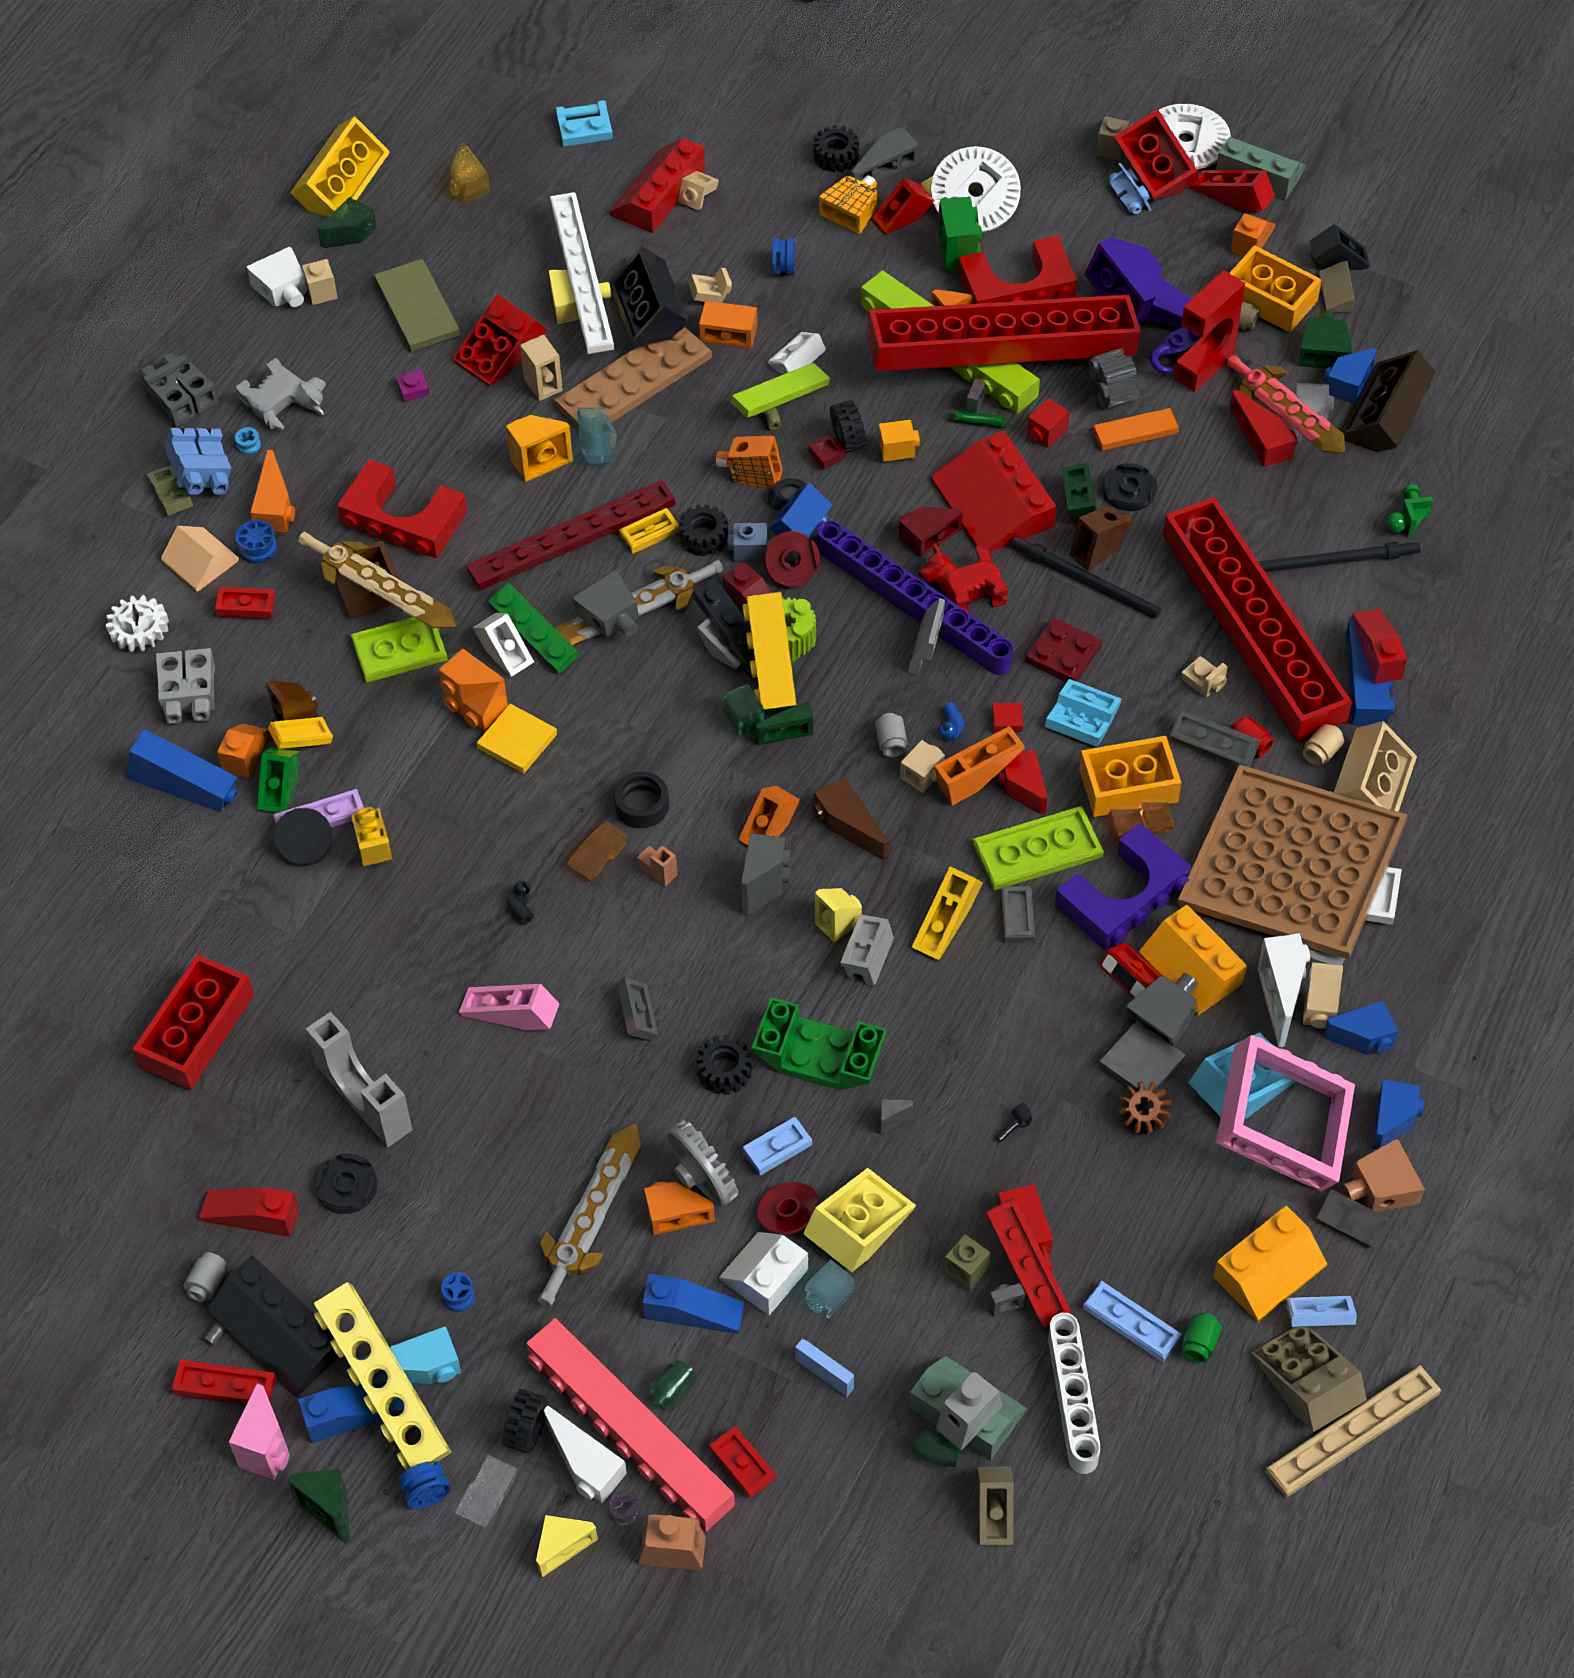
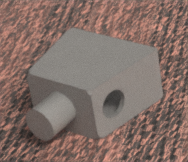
[936,1372,1003,1450]

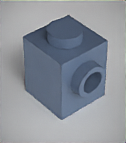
[728,523,767,562]

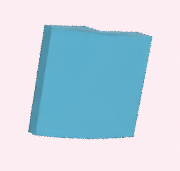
[1045,679,1122,747]

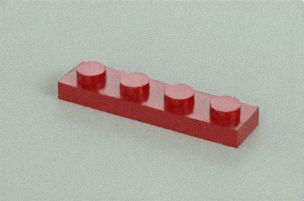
[985,1197,1072,1328]

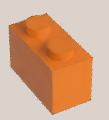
[699,301,758,349]

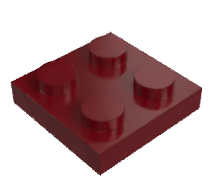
[1025,617,1103,682]

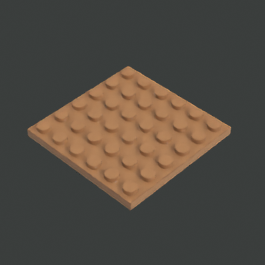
[1178,764,1407,960]

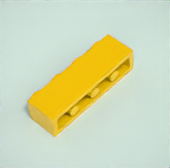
[743,592,797,712]

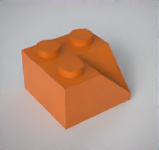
[439,648,508,733]

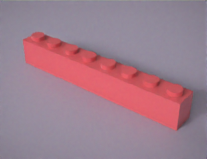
[526,1318,735,1532]

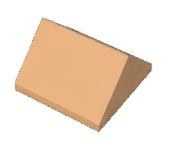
[161,526,239,592]

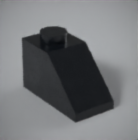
[1310,224,1370,270]

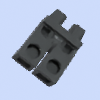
[141,353,219,427]

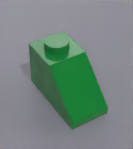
[257,747,300,813]

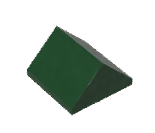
[287,1469,350,1543]

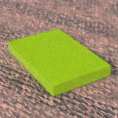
[351,617,448,683]

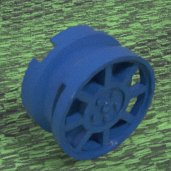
[772,238,795,274]
[235,520,277,564]
[398,1461,451,1509]

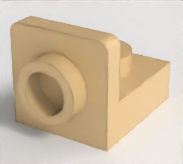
[678,171,719,210]
[1181,656,1228,698]

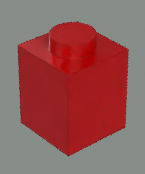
[1027,399,1070,448]

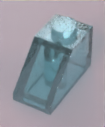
[577,407,617,465]

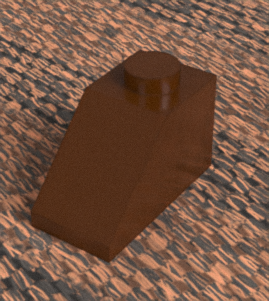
[266,680,318,721]

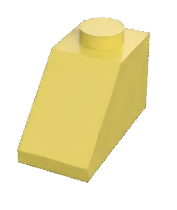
[815,888,862,943]

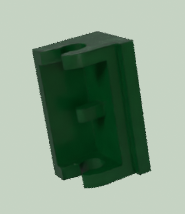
[1062,463,1097,525]

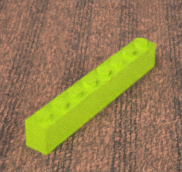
[861,270,1040,414]

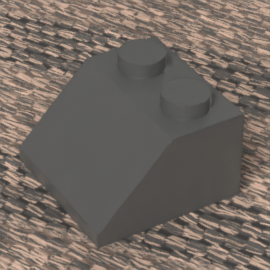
[741,833,791,916]

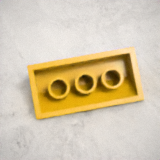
[290,116,390,221]

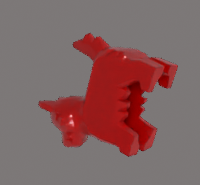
[918,544,1008,612]

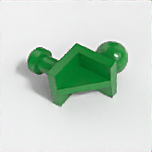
[1386,484,1433,538]

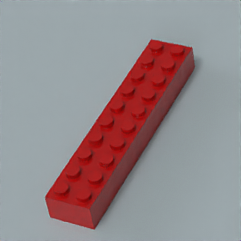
[866,295,1141,371]
[1163,497,1352,741]

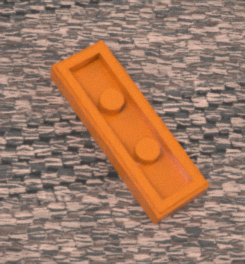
[1093,408,1179,451]

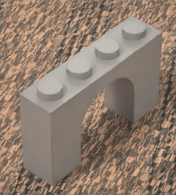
[305,1011,413,1148]

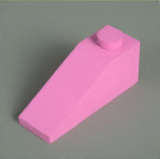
[459,984,559,1030]

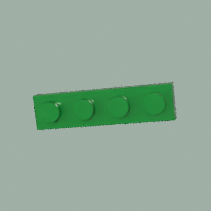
[488,582,580,674]

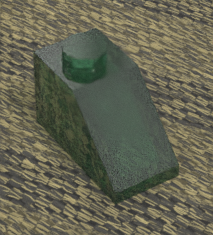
[317,197,376,248]

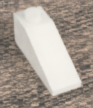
[544,1406,627,1504]

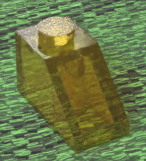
[448,143,490,204]

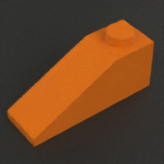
[251,450,295,533]
[934,726,1025,806]

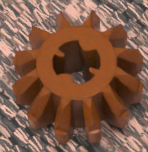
[1119,1081,1172,1134]

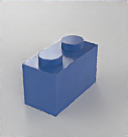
[768,482,832,539]

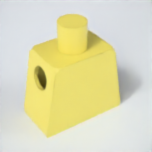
[549,270,611,325]

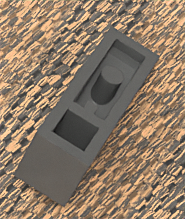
[851,126,919,182]

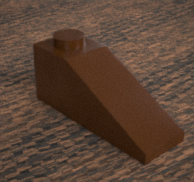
[812,778,889,860]

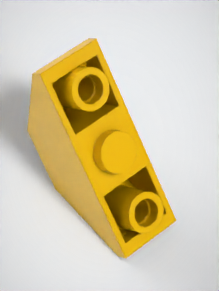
[351,807,392,866]

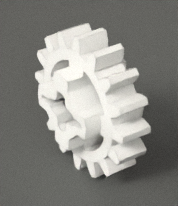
[106,595,169,652]

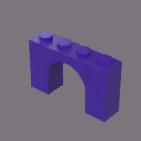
[1055,823,1191,950]

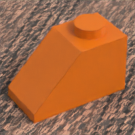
[1230,213,1276,257]
[217,723,270,778]
[738,786,800,845]
[644,1181,715,1235]

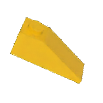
[912,867,983,960]

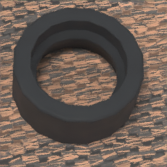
[614,771,669,828]

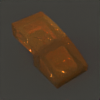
[1107,802,1176,840]
[567,821,630,882]

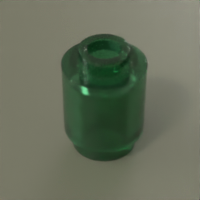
[649,1360,696,1410]
[912,1427,961,1468]

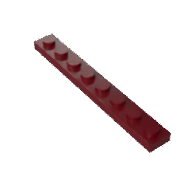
[467,480,676,591]

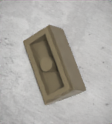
[1319,261,1354,313]

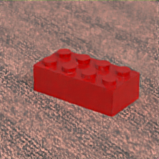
[132,954,254,1090]

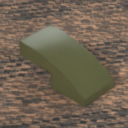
[147,465,193,516]

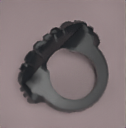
[768,478,806,511]

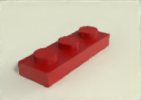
[172,1360,276,1405]

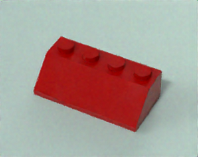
[609,138,705,233]

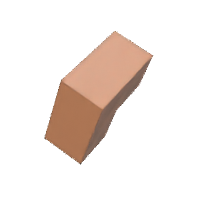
[637,846,678,887]

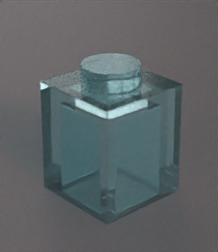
[805,1260,855,1319]

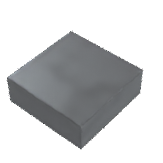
[966,378,985,413]

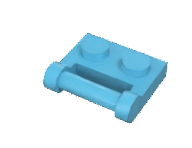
[556,100,613,147]

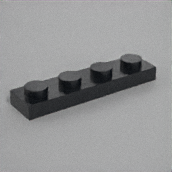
[691,578,758,685]

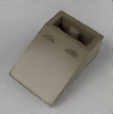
[1251,1326,1367,1432]

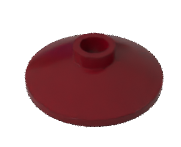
[757,1182,819,1235]

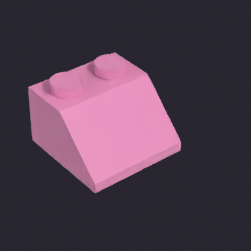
[229,1384,290,1480]

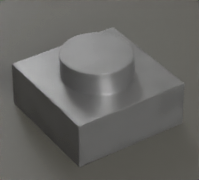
[989,1283,1025,1317]

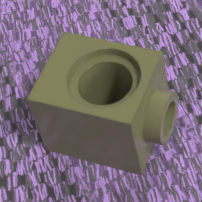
[944,1234,991,1291]

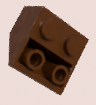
[336,540,398,618]

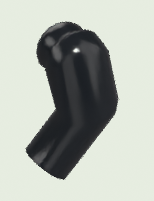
[507,881,534,925]

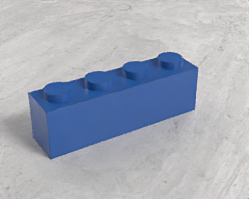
[1345,617,1395,726]

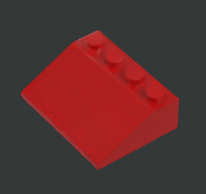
[931,431,1056,553]

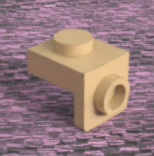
[688,267,732,302]

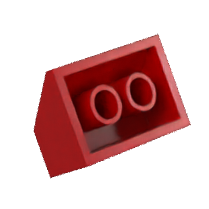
[1114,109,1199,200]

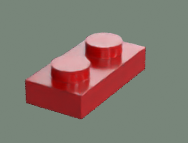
[215,587,276,618]
[709,1426,776,1499]

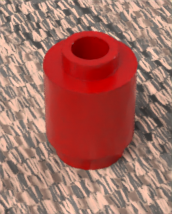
[1231,716,1274,757]

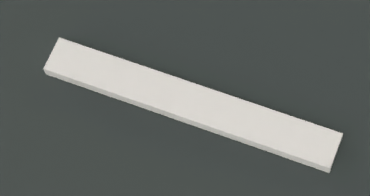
[550,192,614,354]

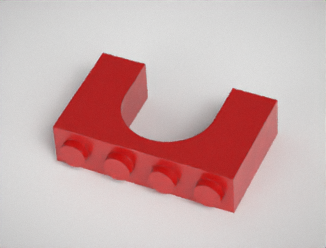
[958,235,1077,304]
[1174,270,1245,392]
[337,460,468,558]

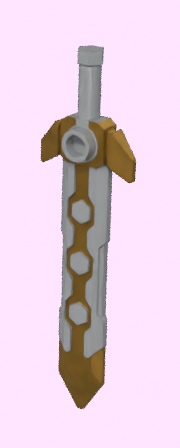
[555,560,724,646]
[538,1124,641,1307]

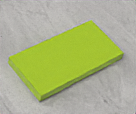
[972,806,1104,891]

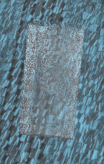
[1294,383,1334,442]

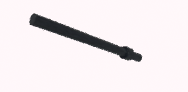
[1011,536,1162,618]
[1258,542,1421,572]

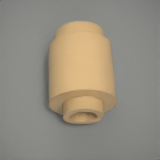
[1303,724,1344,766]

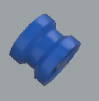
[441,1272,475,1312]

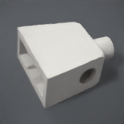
[246,247,307,307]

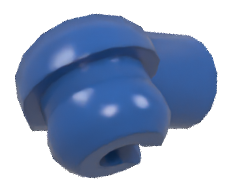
[940,702,965,740]

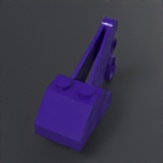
[1084,237,1200,373]

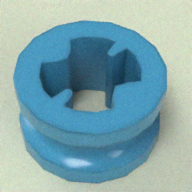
[235,427,261,454]

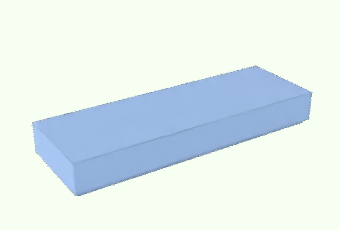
[1083,1281,1182,1362]

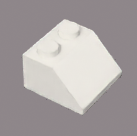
[719,1232,808,1315]

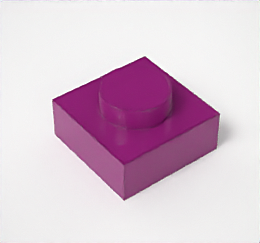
[396,369,430,402]

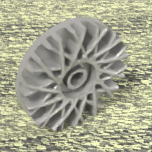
[667,1120,739,1206]

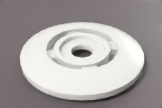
[1159,104,1231,170]
[931,146,1021,233]

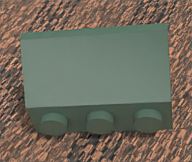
[1216,137,1306,201]
[909,1356,1027,1461]

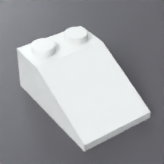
[1257,933,1310,1047]

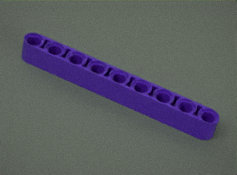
[817,521,1013,675]

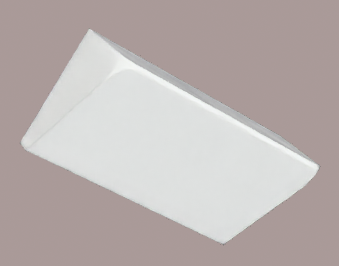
[767,332,826,374]

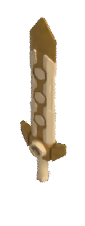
[298,532,456,628]

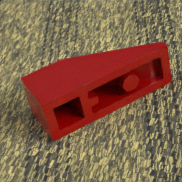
[1190,170,1275,212]
[1230,390,1298,467]
[1352,609,1407,684]
[199,1187,299,1237]

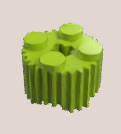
[783,597,816,662]

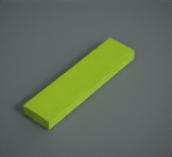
[731,362,830,418]

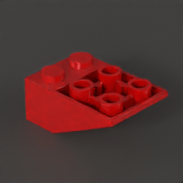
[452,294,547,386]

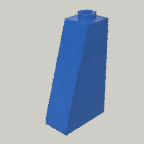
[125,729,238,812]

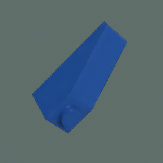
[643,1274,745,1334]
[298,1382,404,1443]

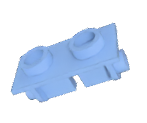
[1109,163,1152,214]

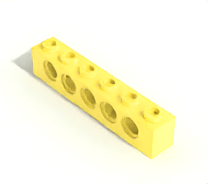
[314,1282,452,1471]

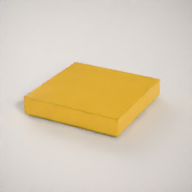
[477,704,557,774]

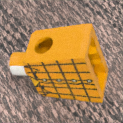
[819,176,877,235]

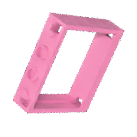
[1216,1035,1355,1192]

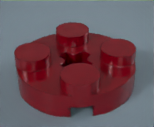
[763,530,820,587]

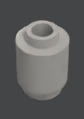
[875,713,908,758]
[183,1252,226,1302]

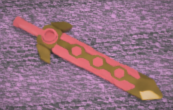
[1227,355,1345,453]

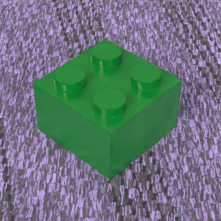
[938,196,982,273]

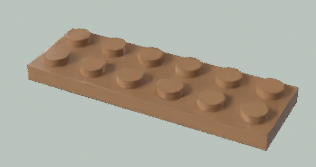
[555,327,712,438]

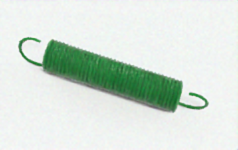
[946,410,1015,427]

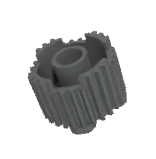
[1086,348,1140,409]

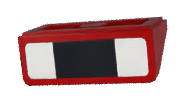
[1100,943,1161,999]

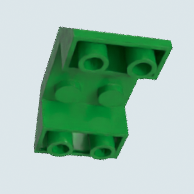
[751,997,887,1090]

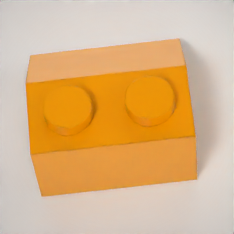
[506,415,573,482]

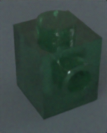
[723,684,764,736]

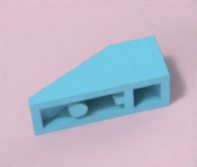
[358,1326,461,1384]

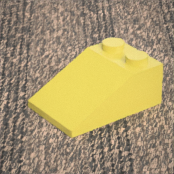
[803,1168,916,1272]

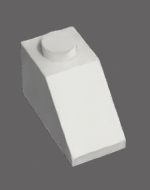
[473,613,534,677]

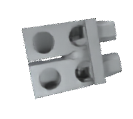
[156,648,215,724]

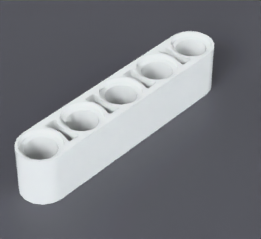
[1048,1313,1100,1474]

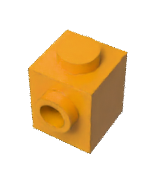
[878,420,920,462]

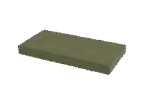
[374,259,460,352]

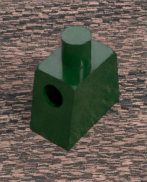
[1298,311,1352,369]

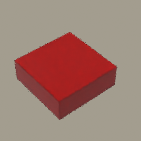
[992,703,1023,732]

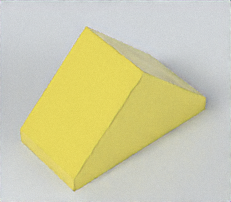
[536,1515,598,1577]

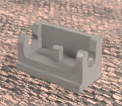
[840,914,894,987]

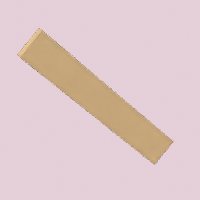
[1265,1365,1441,1498]

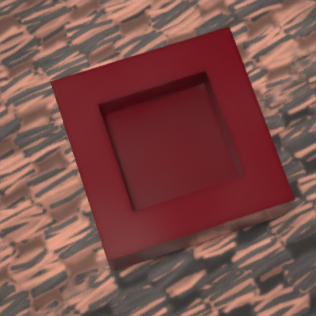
[808,433,846,469]

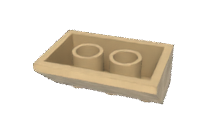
[1334,721,1417,812]

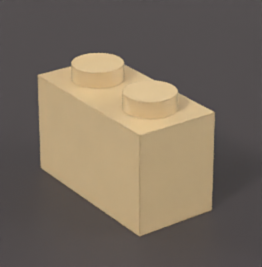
[520,335,563,401]

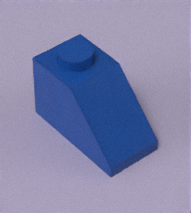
[1323,348,1377,404]
[1323,1001,1399,1055]
[1373,1080,1424,1149]

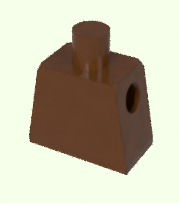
[1069,506,1132,571]

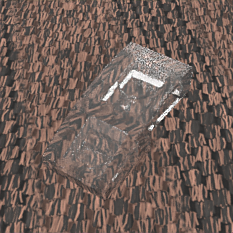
[455,1455,519,1528]

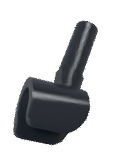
[996,1103,1032,1142]

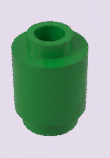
[1181,1312,1222,1363]

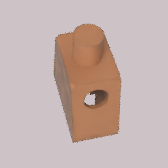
[1342,1139,1425,1212]
[639,1514,706,1571]

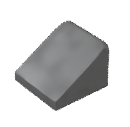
[881,1099,913,1133]

